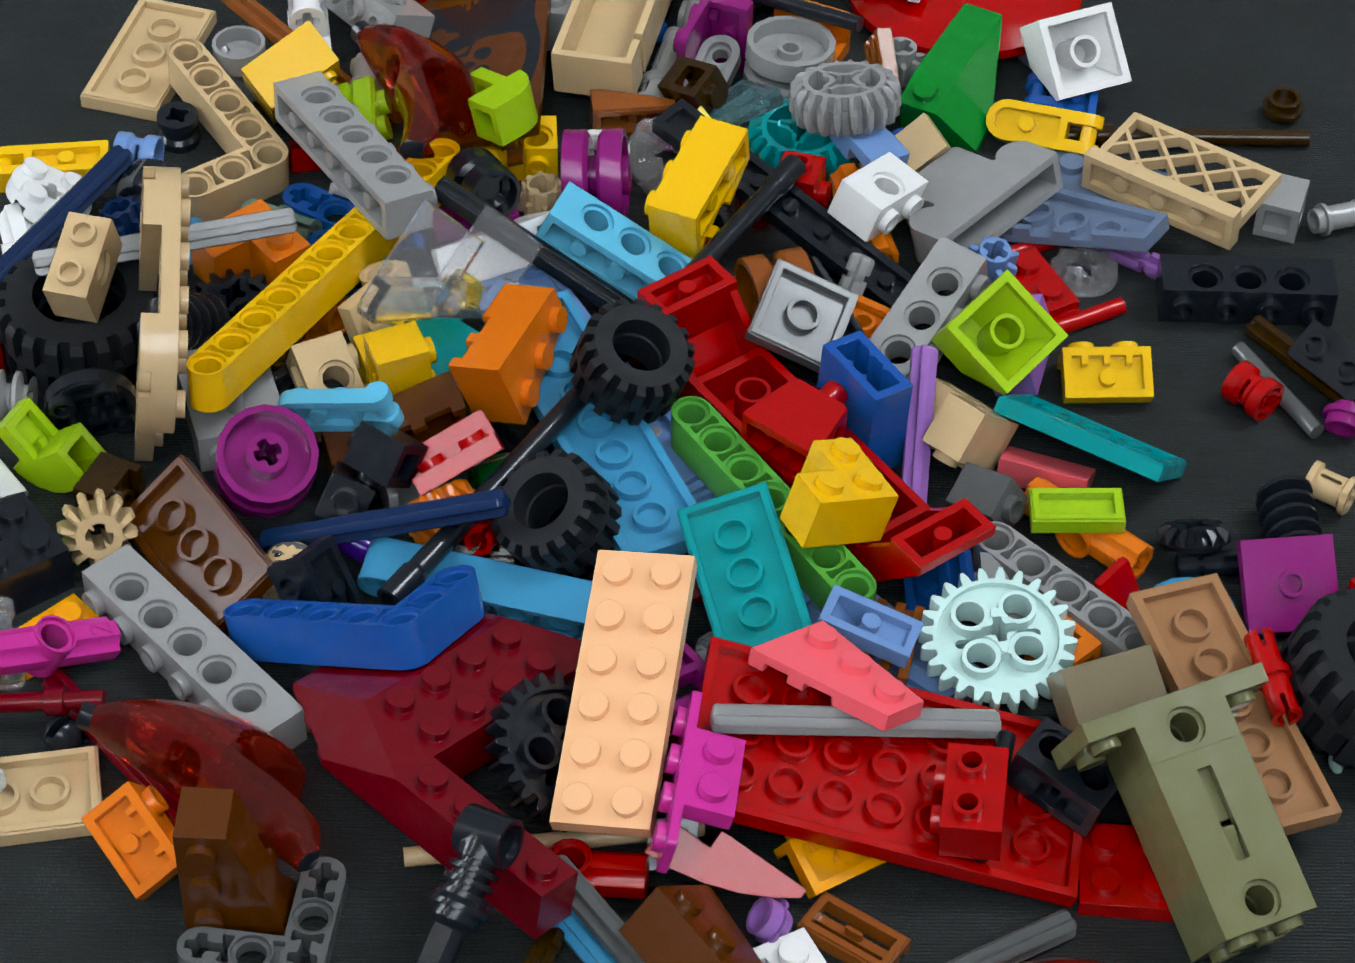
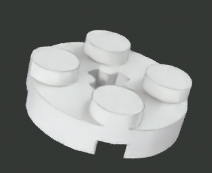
[5,157,92,223]

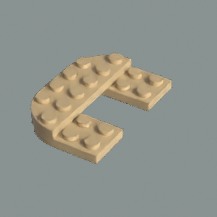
[134,166,191,461]

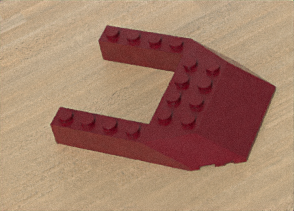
[292,613,679,940]

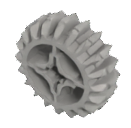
[788,59,902,138]

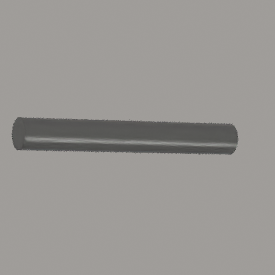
[1231,342,1325,439]

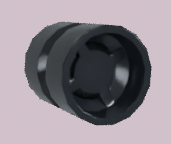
[446,147,521,216]

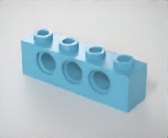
[536,181,692,300]

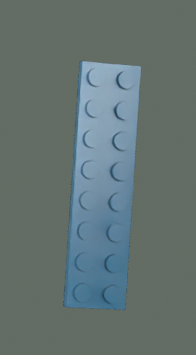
[485,289,697,555]

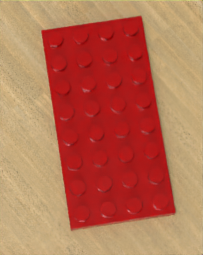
[697,636,1083,908]

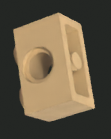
[42,211,123,323]
[286,330,369,442]

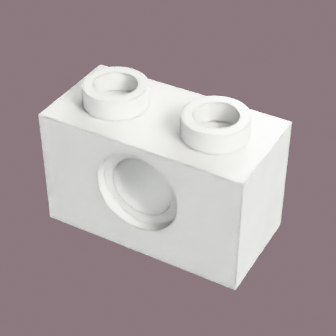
[827,152,929,242]

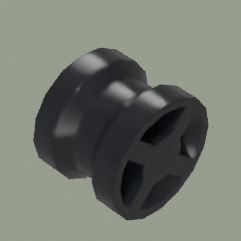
[156,101,201,154]

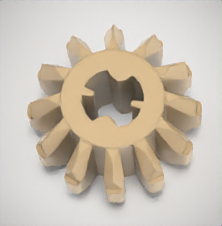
[56,488,138,566]

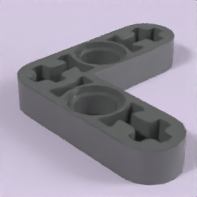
[176,856,348,963]

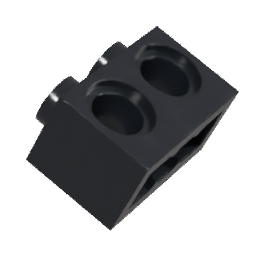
[1007,716,1119,838]

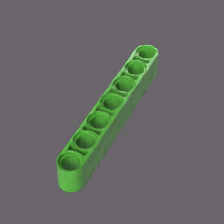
[670,396,877,611]

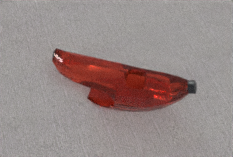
[350,20,475,159]
[76,698,321,872]

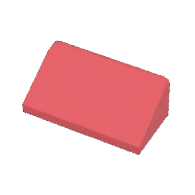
[997,446,1096,489]

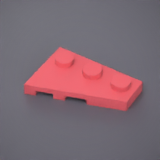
[747,620,924,732]

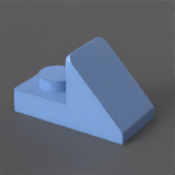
[817,584,924,669]

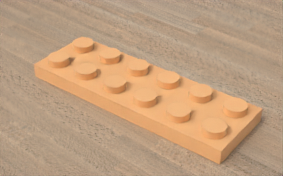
[549,550,698,838]

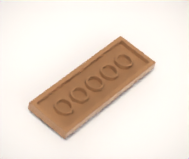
[1126,573,1342,835]

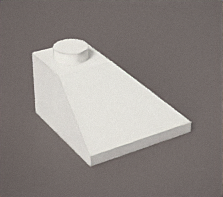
[1020,2,1132,101]

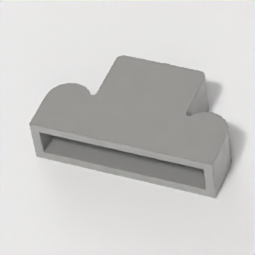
[906,141,1063,264]

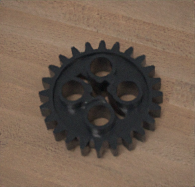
[484,672,575,833]

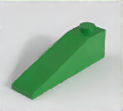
[899,3,1002,154]

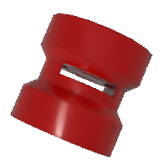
[1221,360,1284,422]

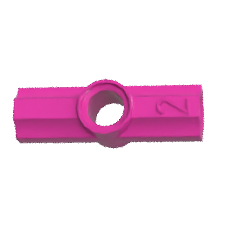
[0,615,121,678]

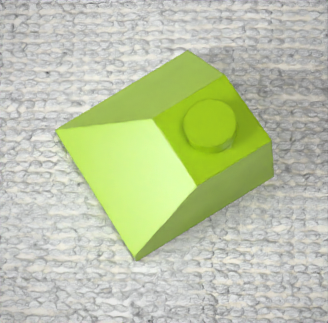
[931,269,1069,395]

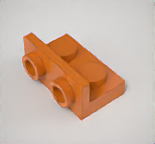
[81,781,178,901]

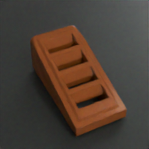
[589,89,675,137]

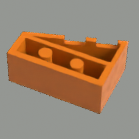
[448,284,568,425]

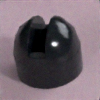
[42,716,84,751]

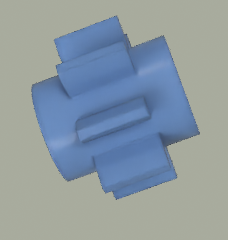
[968,236,1019,284]

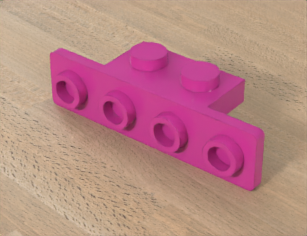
[651,690,746,874]

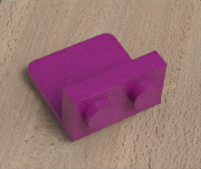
[673,0,753,86]

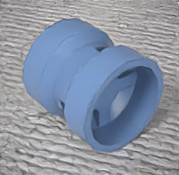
[113,131,165,174]

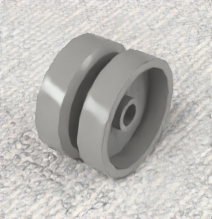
[742,15,836,109]

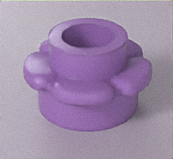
[746,896,793,944]

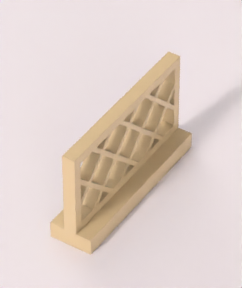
[1081,112,1282,250]

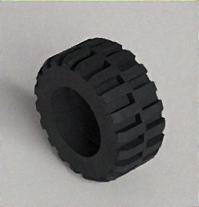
[0,241,159,395]
[1280,588,1355,767]

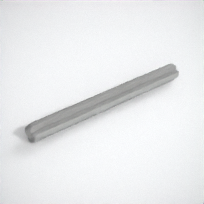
[32,207,297,277]
[710,703,1001,739]

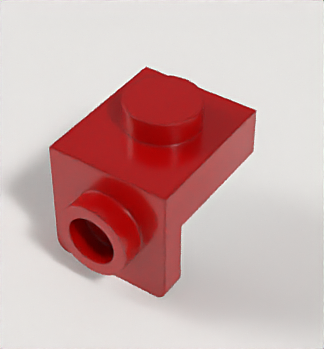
[780,150,832,207]

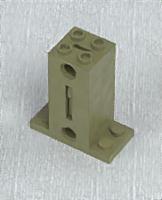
[1051,662,1317,963]

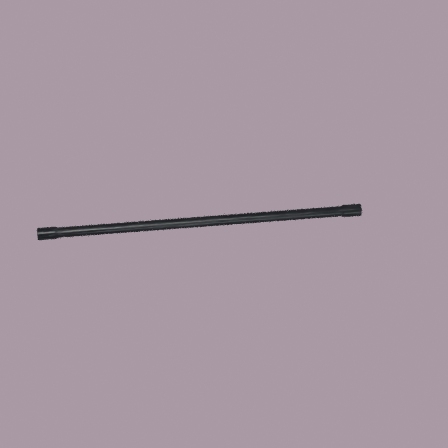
[377,155,806,606]

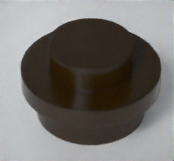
[1262,86,1304,124]

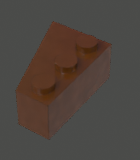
[173,787,296,935]

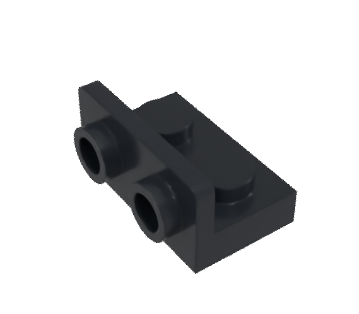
[1288,319,1355,402]
[267,534,365,604]

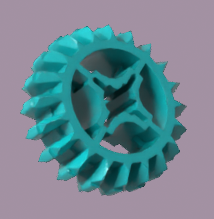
[747,97,856,182]

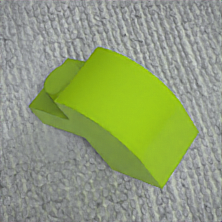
[468,67,538,147]
[0,397,107,493]

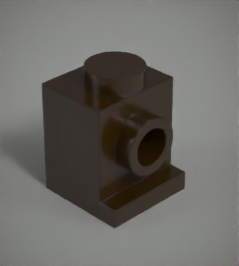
[657,55,729,114]
[73,451,145,529]

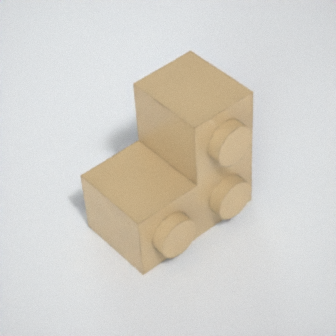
[922,378,1019,470]

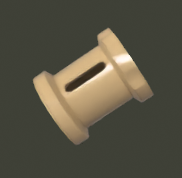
[1306,460,1355,516]

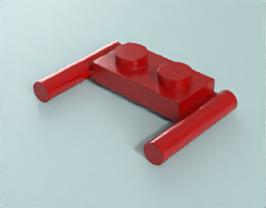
[1010,242,1127,334]

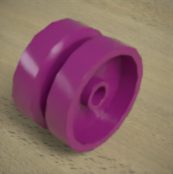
[561,128,632,218]
[214,404,319,519]

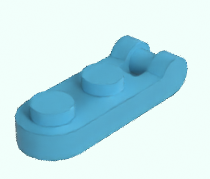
[277,381,404,432]

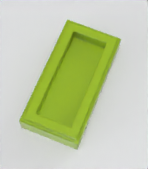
[1027,488,1126,533]

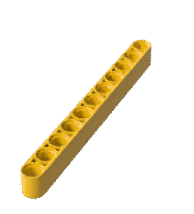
[186,138,460,413]

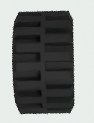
[569,299,695,425]
[491,449,622,577]

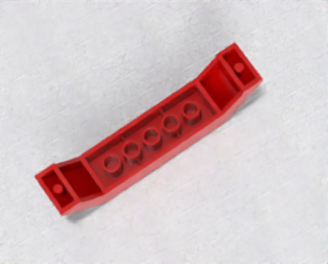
[637,255,996,582]

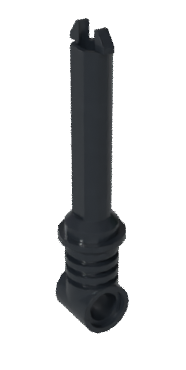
[415,803,525,963]

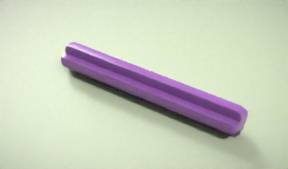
[901,345,938,503]

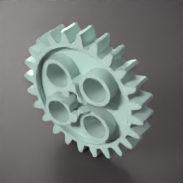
[918,567,1078,714]

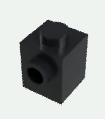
[343,420,428,488]

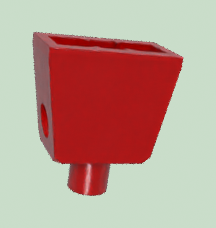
[741,379,848,477]

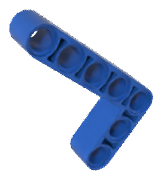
[223,565,485,671]

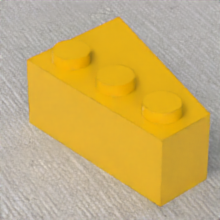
[644,115,750,259]

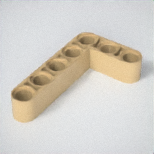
[167,37,289,222]

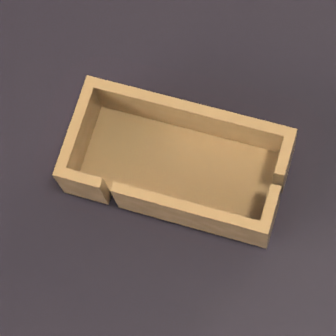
[551,0,672,96]

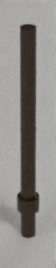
[1068,123,1310,148]

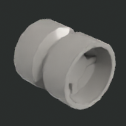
[212,25,266,102]

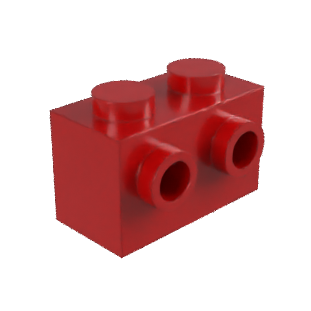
[930,743,1009,861]

